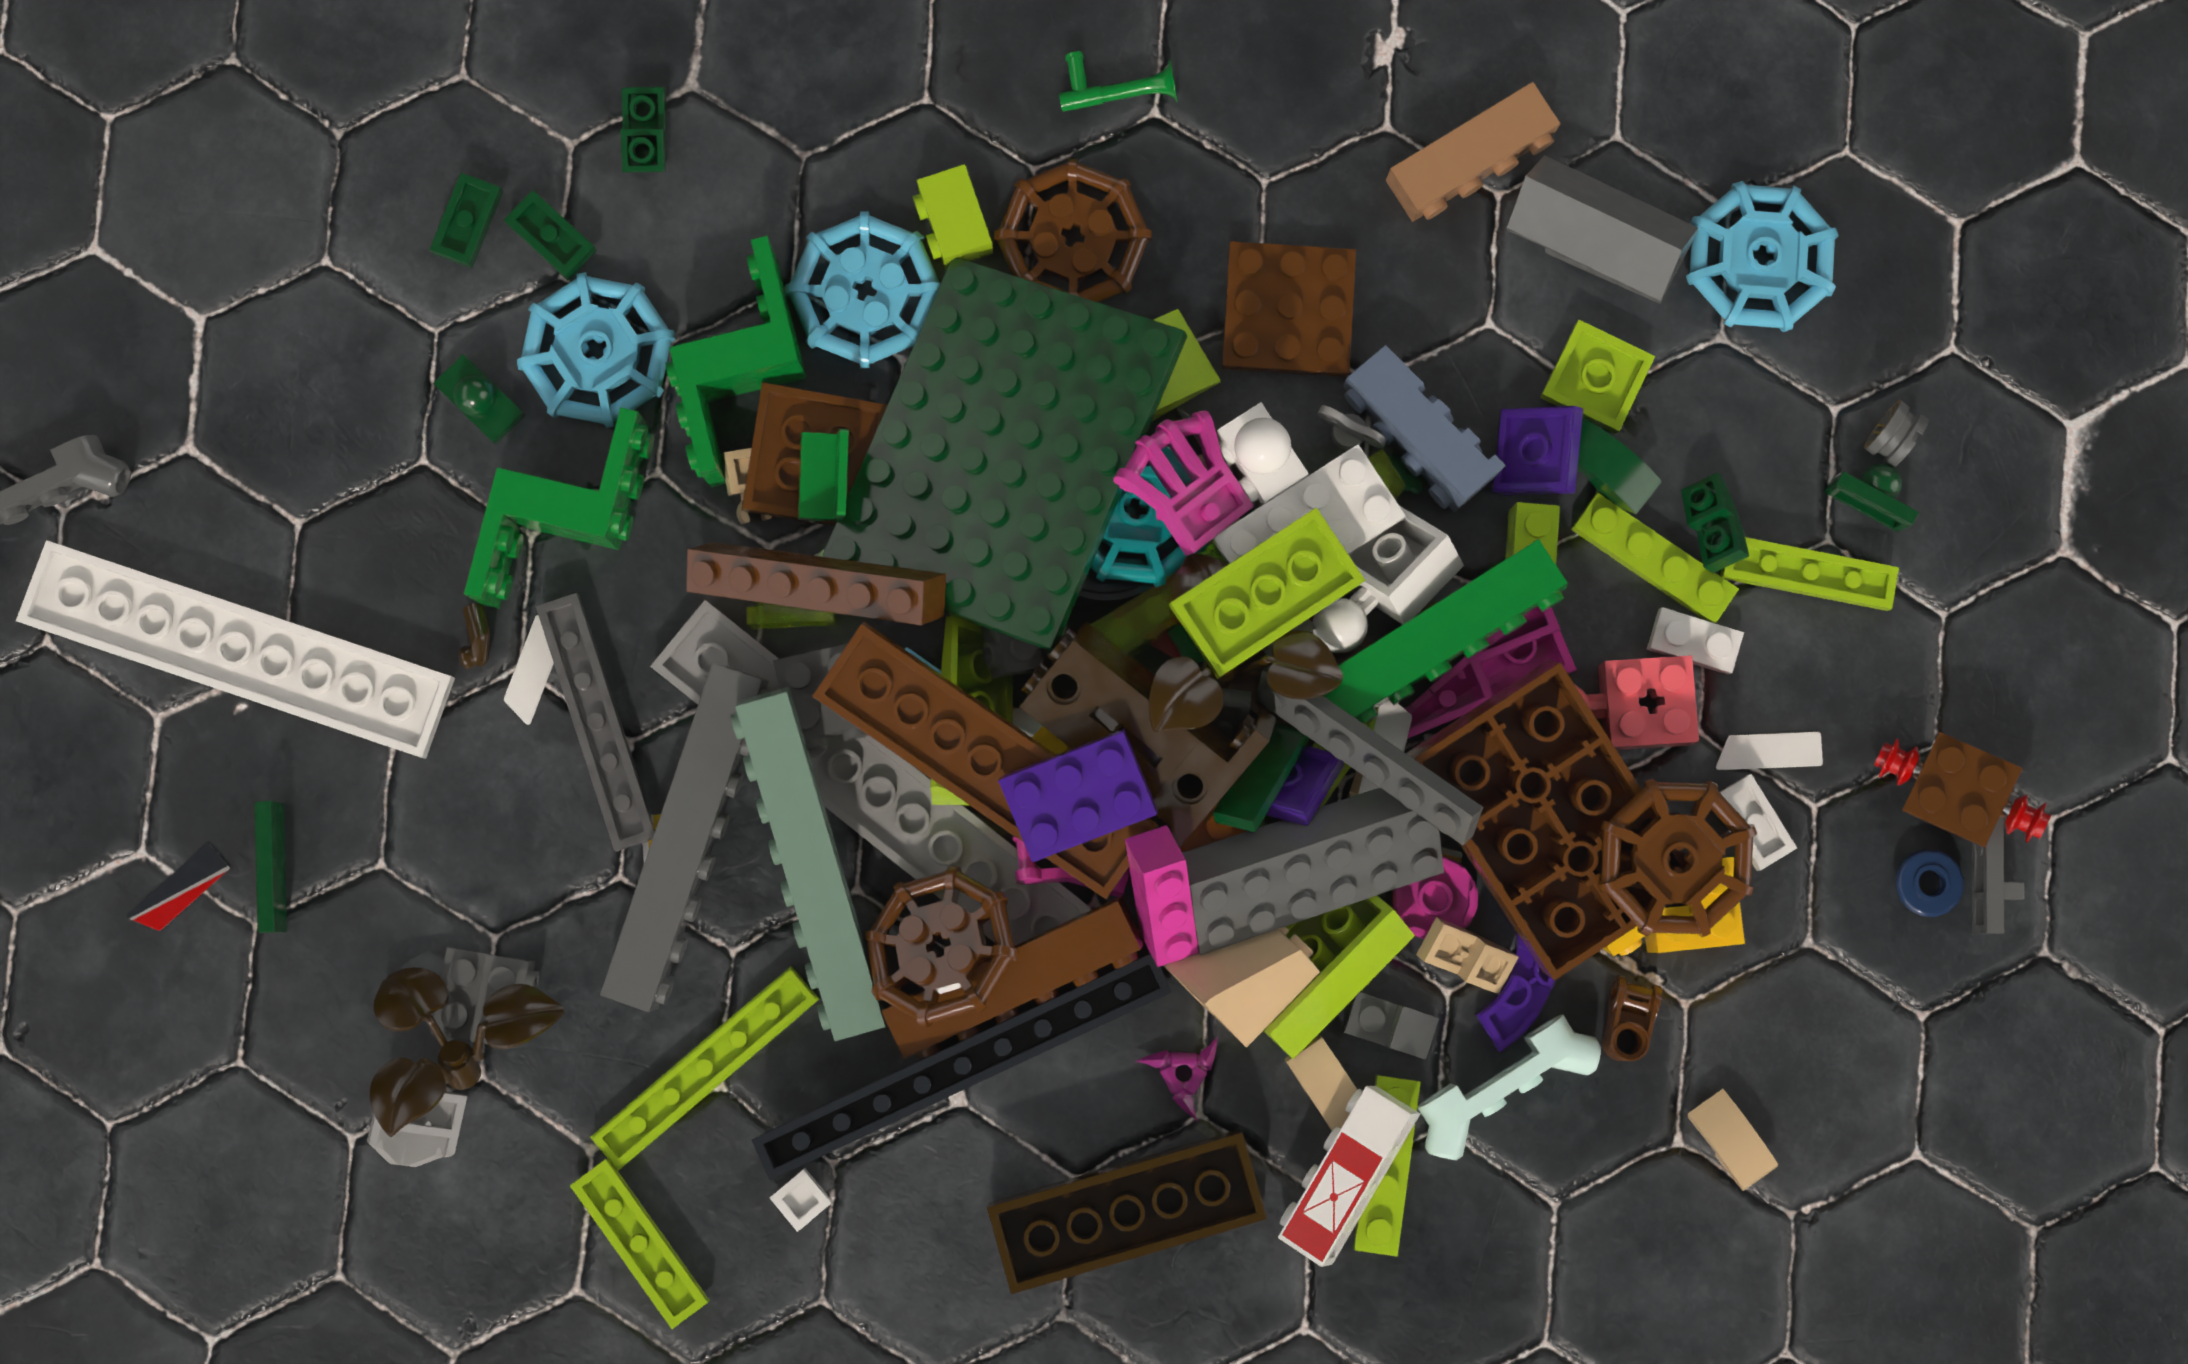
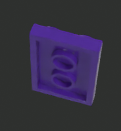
[998,729,1158,863]

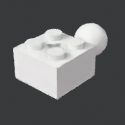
[1216,402,1309,511]
[1312,506,1464,653]

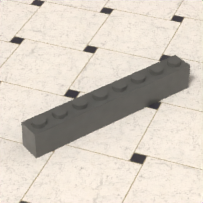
[600,663,771,1012]

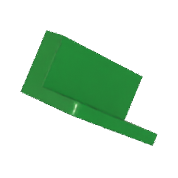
[798,429,849,522]

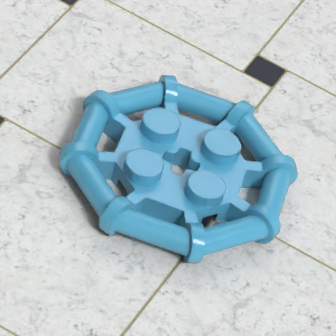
[1686,181,1839,332]
[785,211,941,368]
[517,272,675,428]

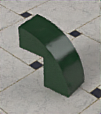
[1577,417,1662,514]

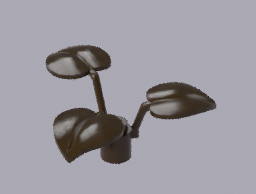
[1149,554,1343,732]
[370,967,565,1137]

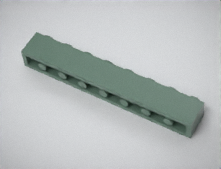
[731,687,886,1041]

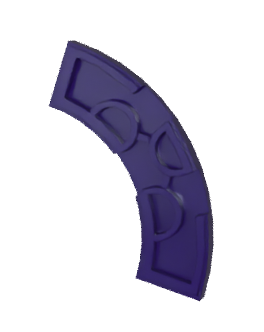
[1475,930,1556,1052]

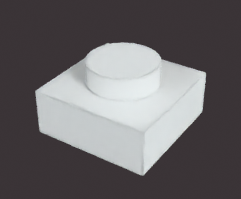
[770,1168,833,1232]

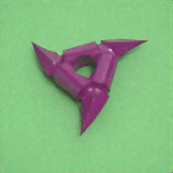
[1135,1036,1218,1121]

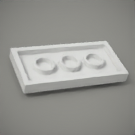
[1212,444,1406,565]

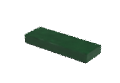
[1213,722,1309,832]
[254,801,287,933]

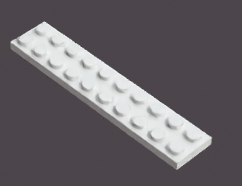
[16,540,455,759]

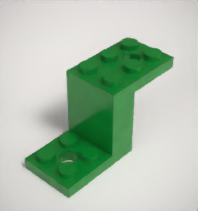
[665,236,806,487]
[464,407,654,609]

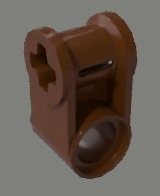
[1602,975,1662,1061]

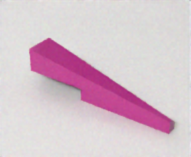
[1405,607,1577,739]

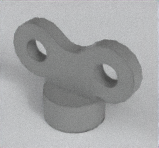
[1317,405,1387,450]

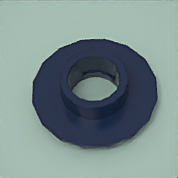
[1896,849,1964,917]

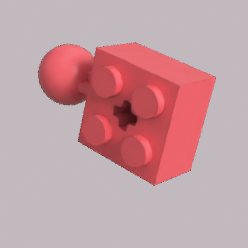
[1574,655,1699,750]

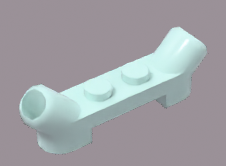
[1417,1014,1601,1160]

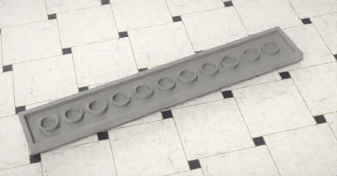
[650,600,1092,946]

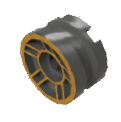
[1864,400,1929,467]

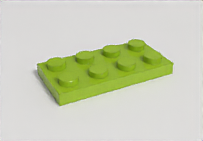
[1169,507,1366,679]

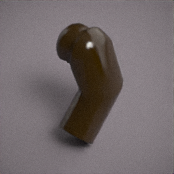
[458,603,490,669]

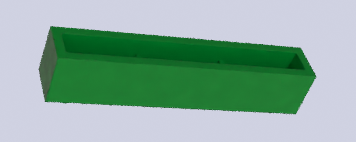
[1324,539,1568,725]

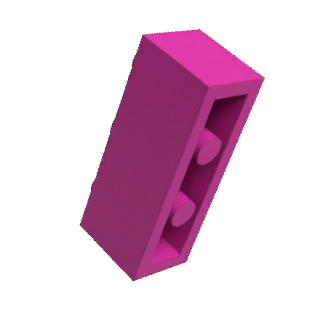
[1125,825,1199,967]

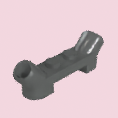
[0,435,131,525]

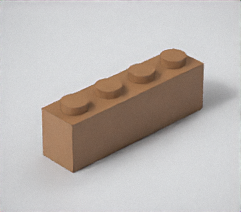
[1386,82,1560,222]

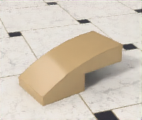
[1416,917,1519,994]
[1284,1035,1357,1131]
[1688,1089,1778,1191]

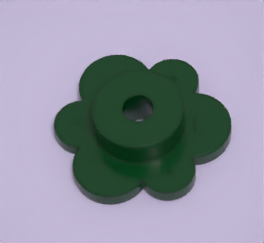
[1387,452,1427,494]

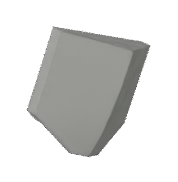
[367,1091,467,1167]

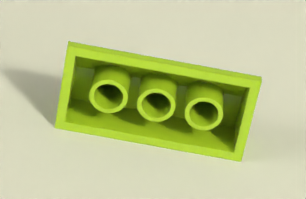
[1263,895,1415,1059]

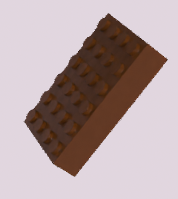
[1406,659,1688,981]

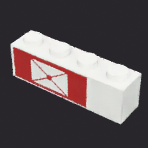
[1278,1086,1420,1267]

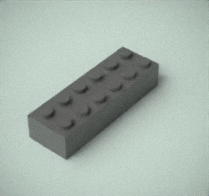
[1182,787,1444,955]

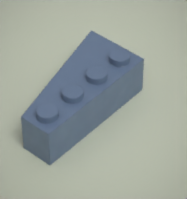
[1343,345,1506,513]

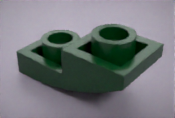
[620,87,667,173]
[1681,472,1749,573]

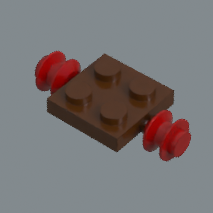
[1874,732,2051,848]

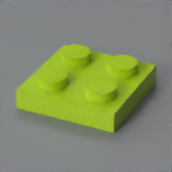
[1540,320,1655,434]

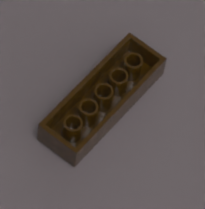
[987,1129,1267,1294]

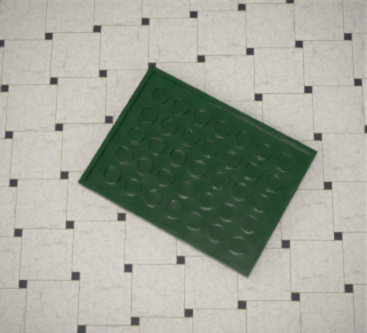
[822,258,1188,652]

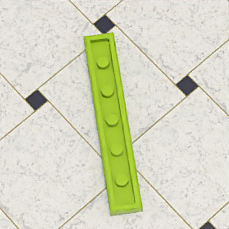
[590,966,820,1170]

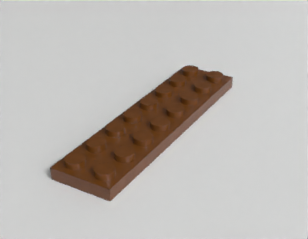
[812,622,1158,899]

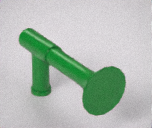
[1059,51,1178,112]

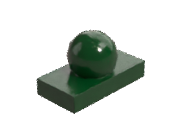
[433,354,525,445]
[1825,463,1919,532]

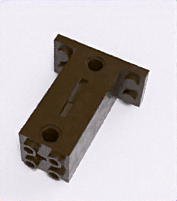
[1020,621,1276,848]

